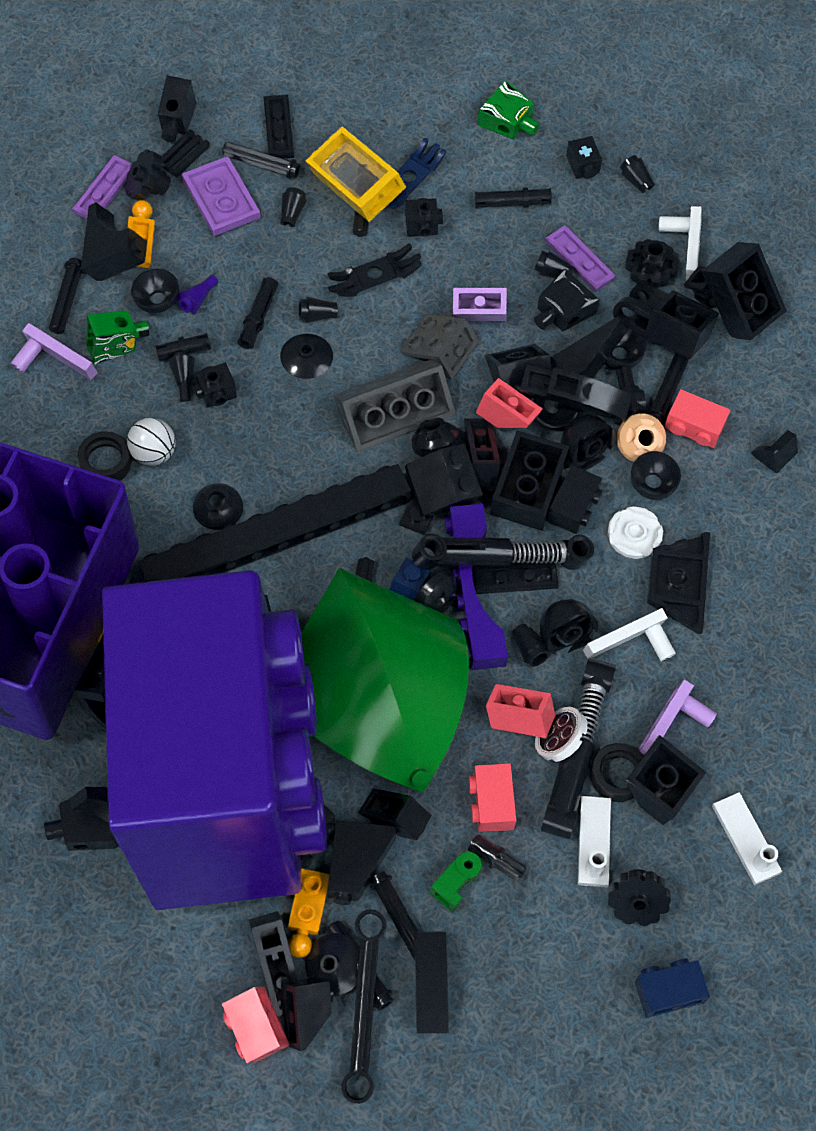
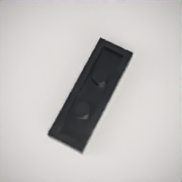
[263,95,294,159]
[472,561,559,594]

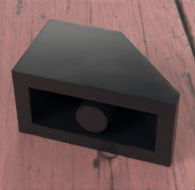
[358,788,432,841]
[282,977,334,1051]

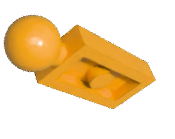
[127,200,155,269]
[288,869,330,958]

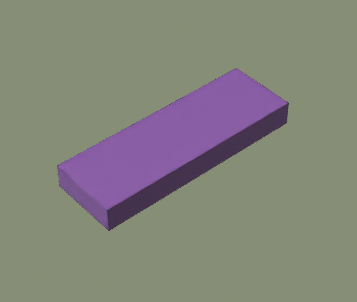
[72,155,132,219]
[545,225,615,292]

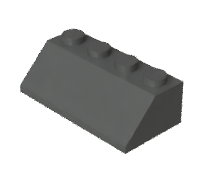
[333,359,456,452]

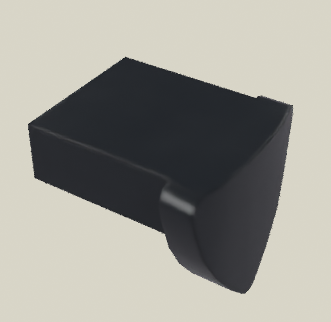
[751,430,798,474]

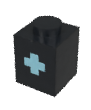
[566,136,602,179]

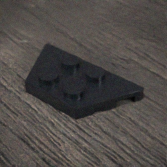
[647,532,710,634]

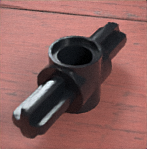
[616,365,646,439]

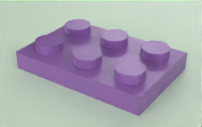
[182,156,260,236]

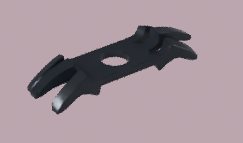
[327,243,422,297]

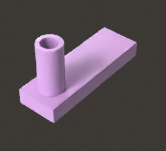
[10,323,97,380]
[638,679,717,756]

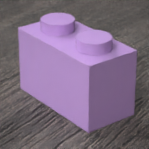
[453,288,507,321]

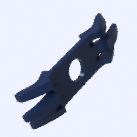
[379,138,447,209]

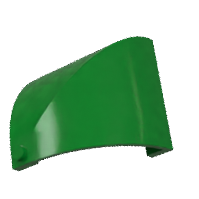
[301,568,469,793]

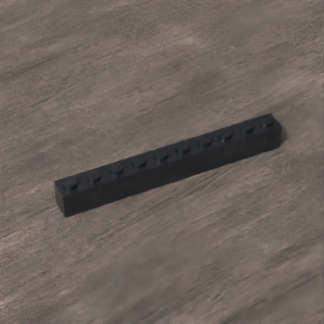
[138,464,411,581]

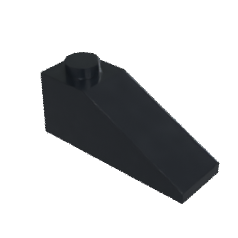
[550,317,628,379]
[464,418,500,492]
[249,911,298,1016]

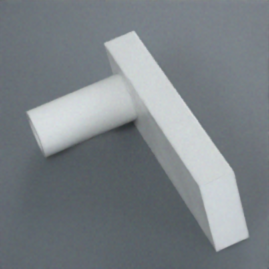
[659,207,701,281]
[583,608,676,662]
[712,792,782,885]
[578,796,611,887]

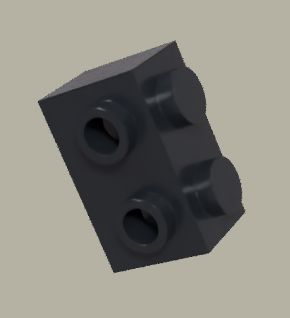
[547,465,604,535]

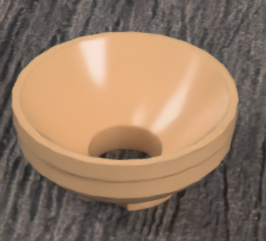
[617,414,666,462]

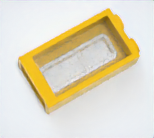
[305,127,406,222]

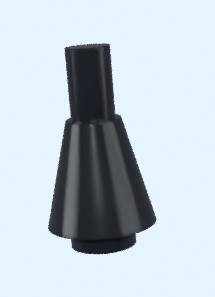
[168,352,195,402]

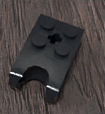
[613,282,719,359]

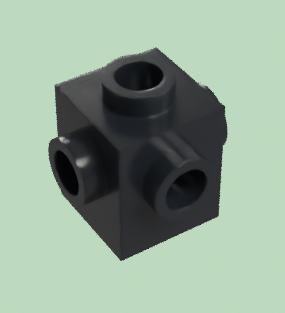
[405,198,443,237]
[193,362,237,408]

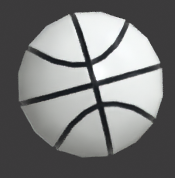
[127,418,176,466]

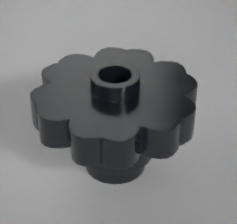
[125,149,171,201]
[625,239,679,288]
[608,869,671,926]

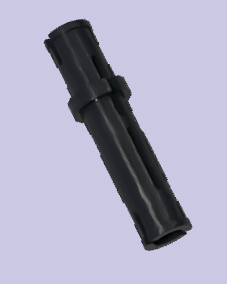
[474,187,552,208]
[237,277,279,349]

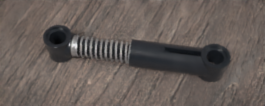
[412,533,594,570]
[541,658,616,840]

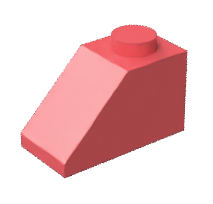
[476,378,543,428]

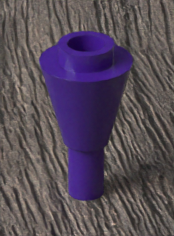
[178,275,218,314]

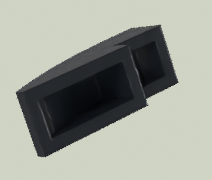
[415,931,449,1034]

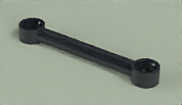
[341,909,387,1104]

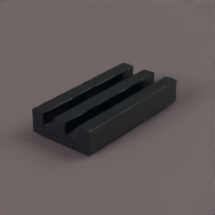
[161,129,210,178]

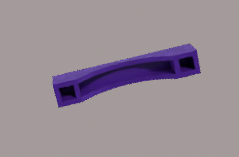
[444,503,508,670]

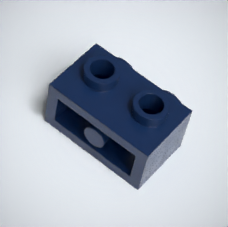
[635,958,710,1018]

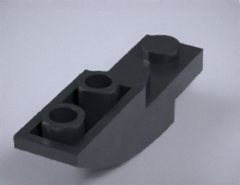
[520,365,632,422]

